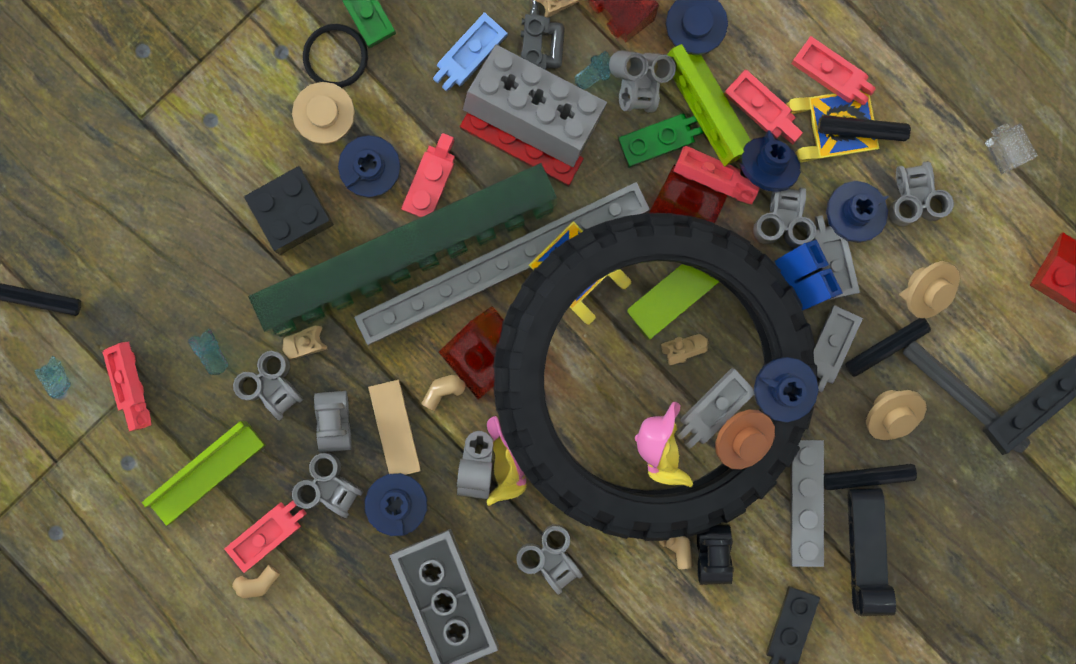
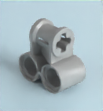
[609,50,676,113]
[888,161,954,226]
[753,187,816,248]
[233,351,304,421]
[314,391,351,453]
[457,431,493,499]
[292,453,364,518]
[517,524,583,595]

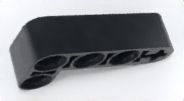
[848,488,896,617]

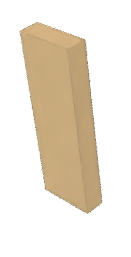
[368,379,421,475]

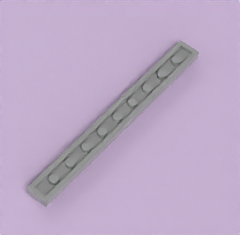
[354,182,650,346]

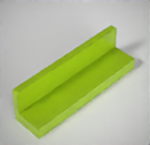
[667,44,751,167]
[627,264,719,340]
[141,421,266,526]

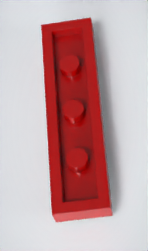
[460,112,584,187]

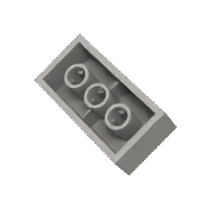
[463,45,607,167]
[389,528,499,664]

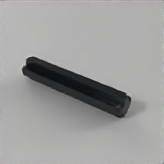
[818,115,911,141]
[0,283,81,316]
[845,318,931,377]
[824,464,917,490]

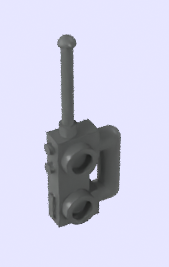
[521,0,565,70]

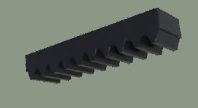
[982,354,1076,455]

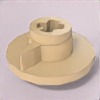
[292,82,355,145]
[899,261,960,319]
[866,390,927,440]

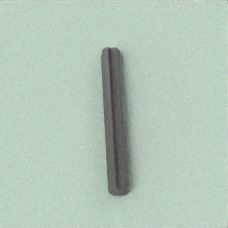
[903,341,1030,453]

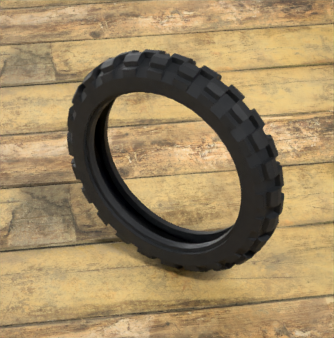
[493,213,817,541]

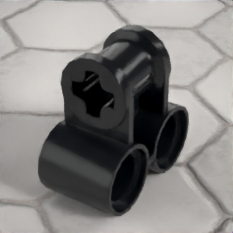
[697,524,734,585]

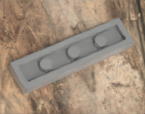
[791,440,824,567]

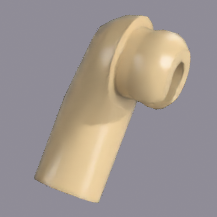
[421,375,466,411]
[659,536,693,569]
[232,564,280,598]

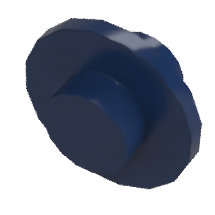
[665,0,728,55]
[740,130,801,192]
[338,135,401,198]
[826,181,889,243]
[754,357,819,422]
[365,473,427,536]

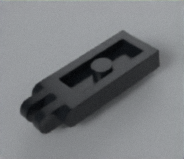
[766,586,820,664]

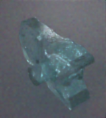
[575,51,611,89]
[188,329,228,375]
[35,356,71,399]

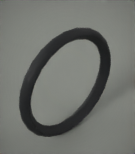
[303,24,368,88]

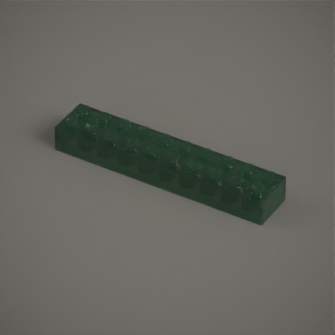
[248,163,557,337]

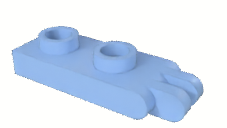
[433,12,508,92]

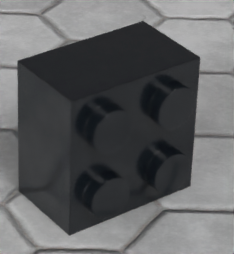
[244,166,334,255]

